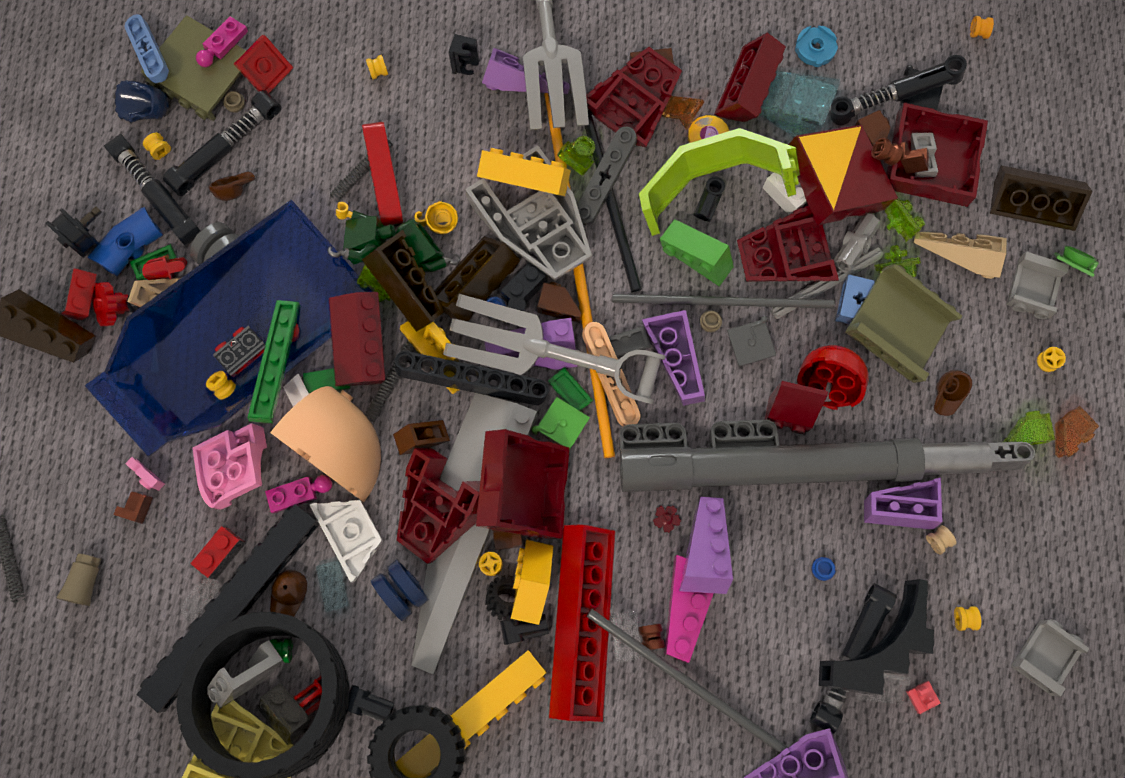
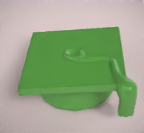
[1054,245,1099,277]
[532,397,590,449]

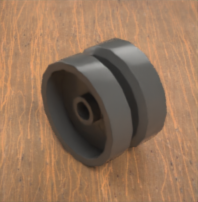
[190,222,249,280]

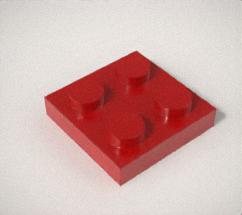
[234,35,293,93]

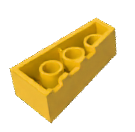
[477,148,571,196]

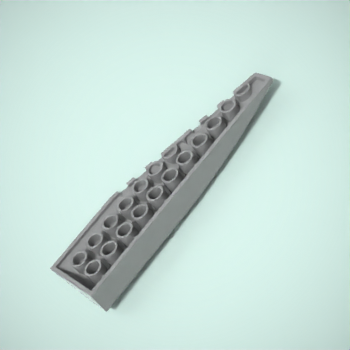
[412,393,538,675]

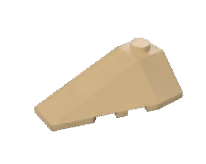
[914,232,1007,279]

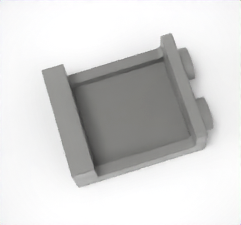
[1006,251,1069,319]
[1011,619,1089,697]
[207,640,283,708]

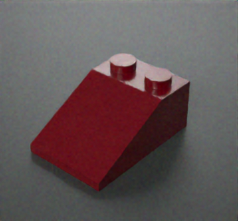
[765,381,828,434]

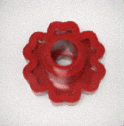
[93,282,129,326]

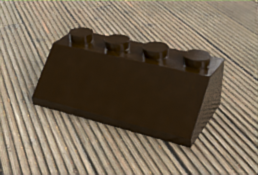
[990,165,1093,231]
[434,236,520,321]

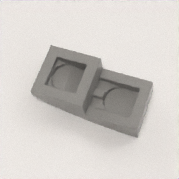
[911,133,938,177]

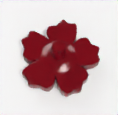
[653,506,681,533]

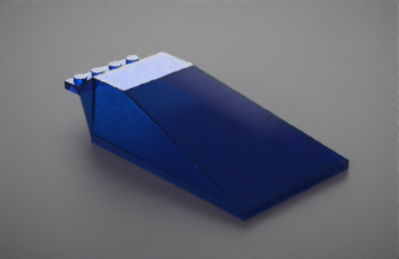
[85,199,373,458]

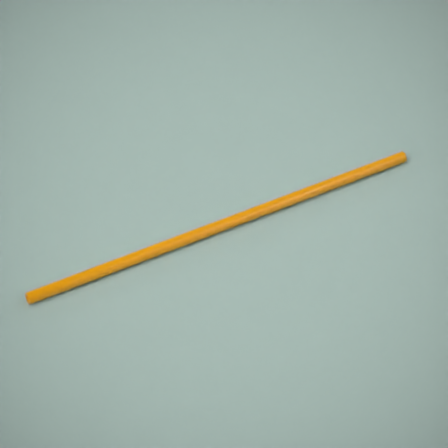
[544,93,615,458]

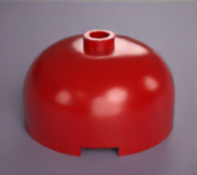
[797,345,869,410]

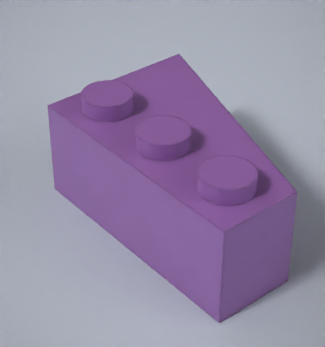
[864,478,942,530]

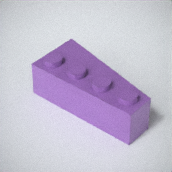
[642,310,705,406]
[679,497,733,594]

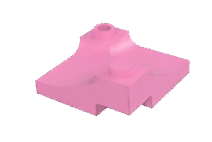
[192,423,267,510]

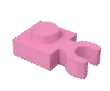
[125,457,165,491]

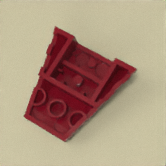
[586,47,682,148]
[737,205,839,282]

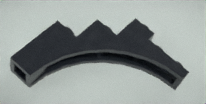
[818,579,934,695]

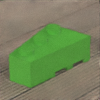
[660,219,734,287]

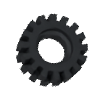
[485,575,516,621]

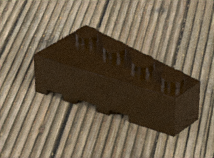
[362,230,444,332]
[0,289,96,363]

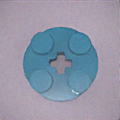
[795,25,838,67]

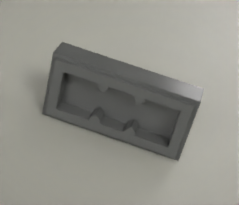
[609,326,651,358]

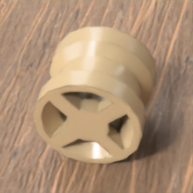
[926,525,957,555]

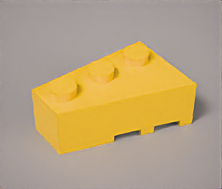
[511,540,553,625]

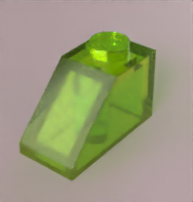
[1003,411,1055,445]

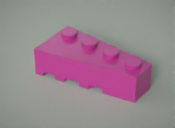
[664,555,714,663]

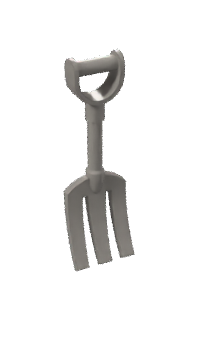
[523,0,589,130]
[443,294,666,404]

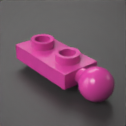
[196,16,248,67]
[265,475,333,513]

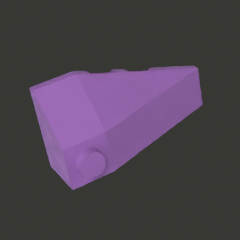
[485,318,578,370]
[744,728,849,778]

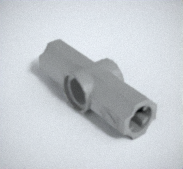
[834,213,880,273]

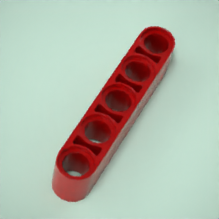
[362,122,403,226]

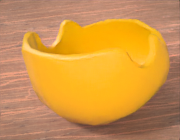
[425,201,458,235]

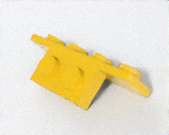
[400,321,469,394]

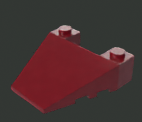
[396,448,480,564]

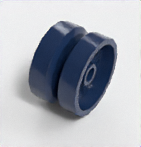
[370,559,429,621]

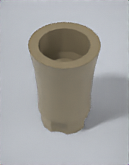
[56,553,101,606]

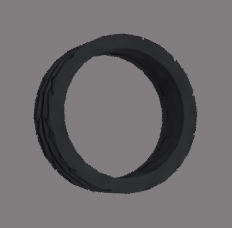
[176,612,350,778]

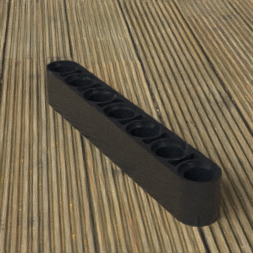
[395,351,549,405]

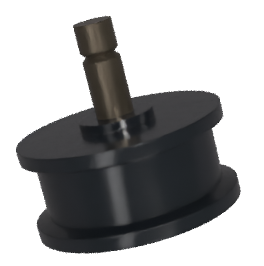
[46,206,102,258]

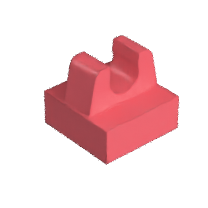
[906,681,941,714]

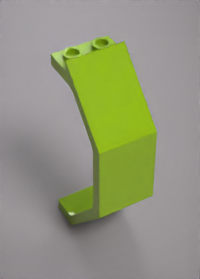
[639,128,800,236]

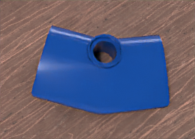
[87,207,163,277]

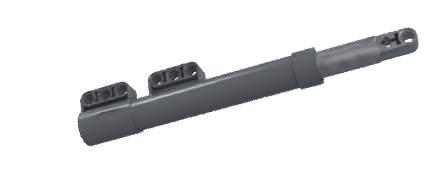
[619,420,1035,492]

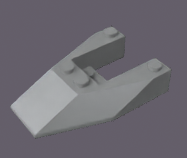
[465,145,592,280]

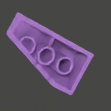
[482,48,570,94]

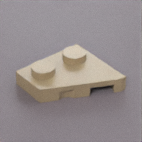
[127,278,185,318]

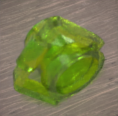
[557,136,595,175]

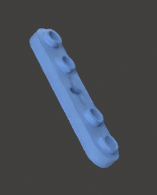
[124,14,169,83]

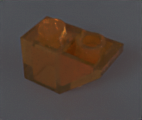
[1055,406,1099,458]

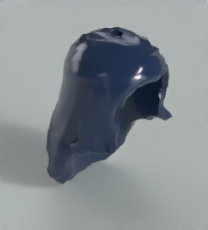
[115,80,169,122]

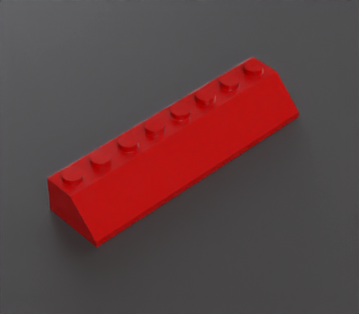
[549,525,615,722]

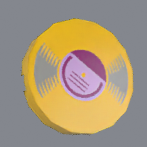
[688,115,729,143]

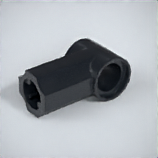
[693,176,725,222]
[500,614,549,645]
[346,685,395,722]

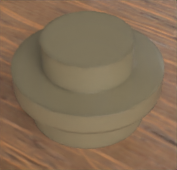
[224,91,245,112]
[700,311,722,332]

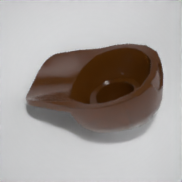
[208,172,255,201]
[934,370,972,416]
[270,570,307,617]

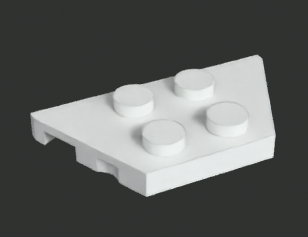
[310,500,383,583]

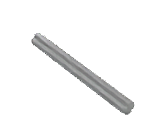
[771,247,883,319]

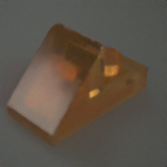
[662,96,704,130]

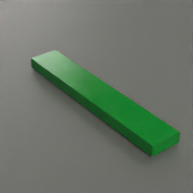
[247,300,300,423]

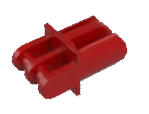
[142,254,187,280]
[292,676,322,718]

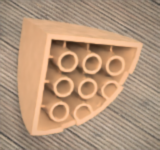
[270,386,381,502]

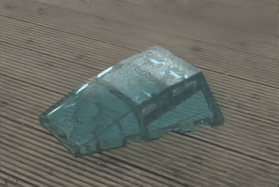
[759,70,840,138]

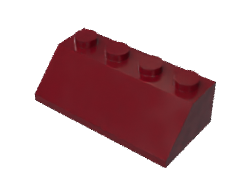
[714,32,786,122]
[329,292,385,387]

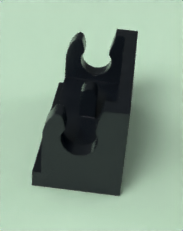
[448,34,480,75]

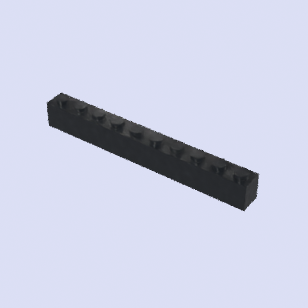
[136,504,320,713]

